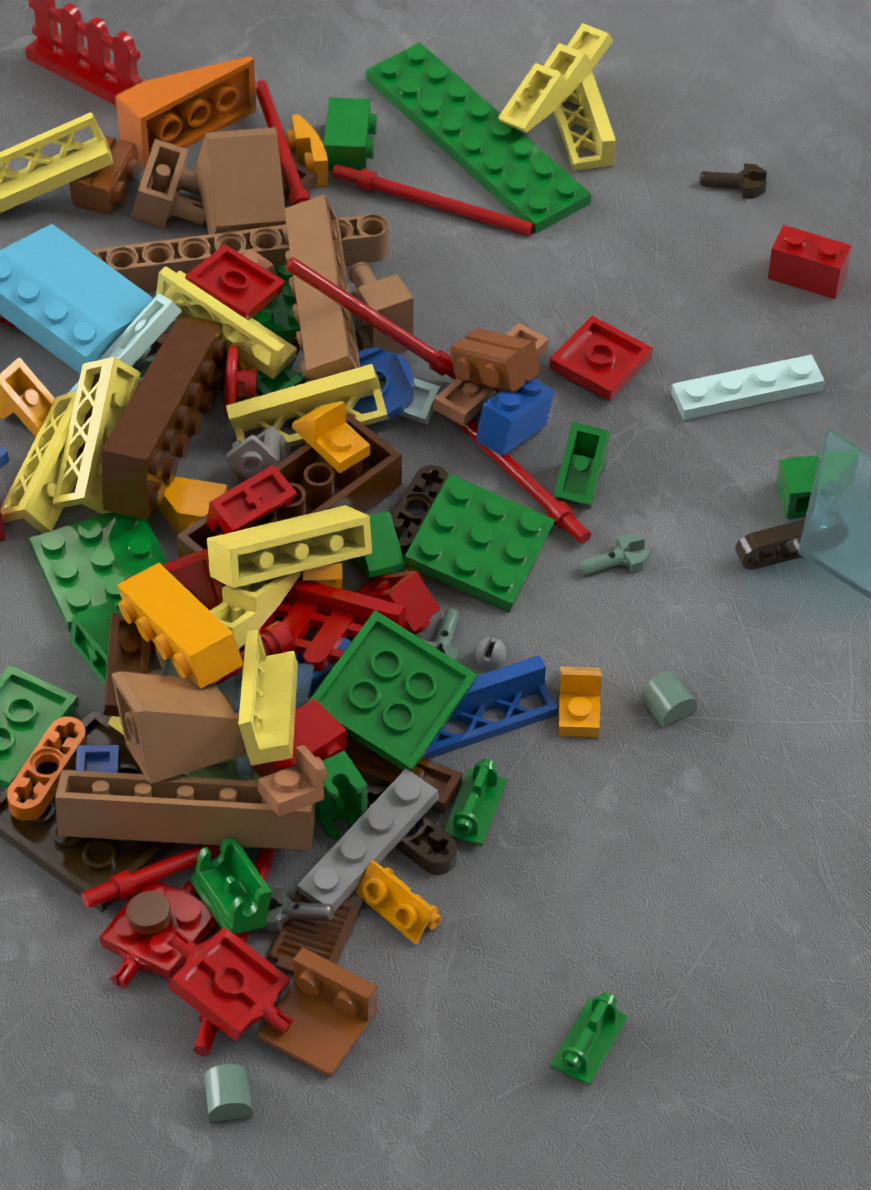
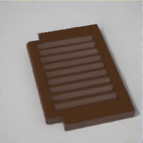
[267,889,364,975]

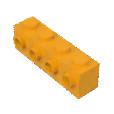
[117,563,243,689]

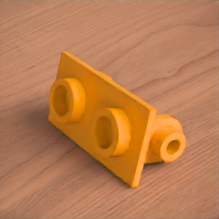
[355,860,442,944]

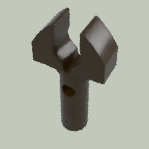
[699,163,767,199]

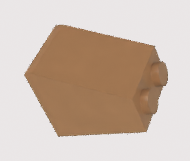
[195,127,286,234]
[111,672,246,784]

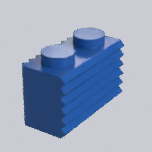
[476,378,555,455]

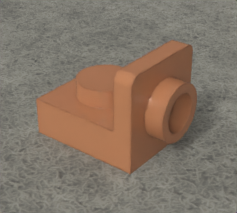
[258,745,327,816]

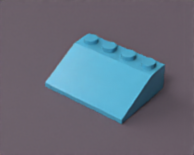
[0,224,154,374]

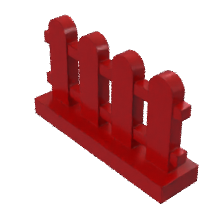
[25,0,144,106]
[239,578,407,672]

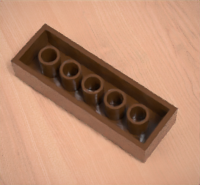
[101,314,227,520]
[177,413,402,587]

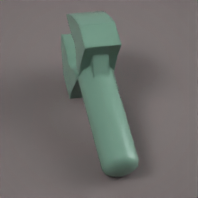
[578,533,651,575]
[423,608,460,662]

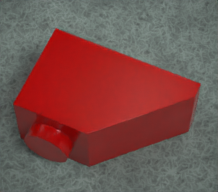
[356,570,440,635]

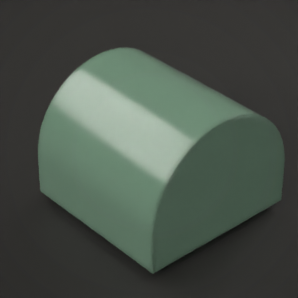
[641,671,697,727]
[204,1064,253,1122]

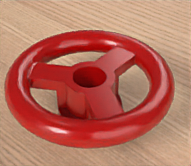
[224,344,257,419]

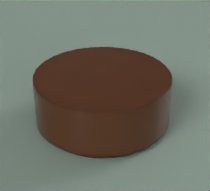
[127,891,172,935]

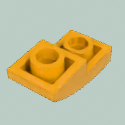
[286,114,328,187]

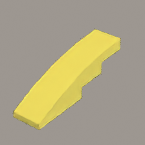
[498,23,613,133]
[210,571,301,650]

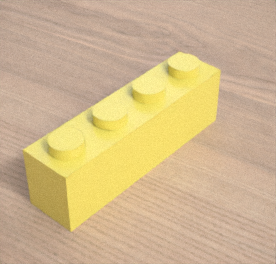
[207,505,372,588]

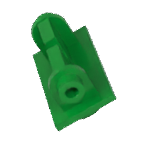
[444,759,508,846]
[550,992,628,1086]

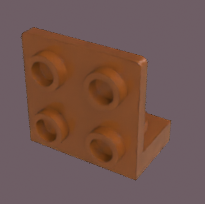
[258,947,377,1077]

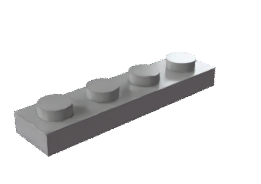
[297,768,439,912]

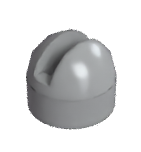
[475,636,507,672]

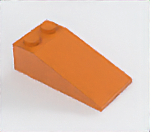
[116,56,257,170]

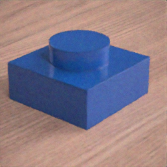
[76,745,120,773]

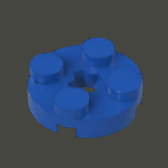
[345,347,415,422]

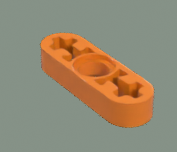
[7,717,87,821]

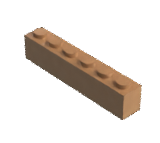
[282,194,360,381]
[55,770,315,850]

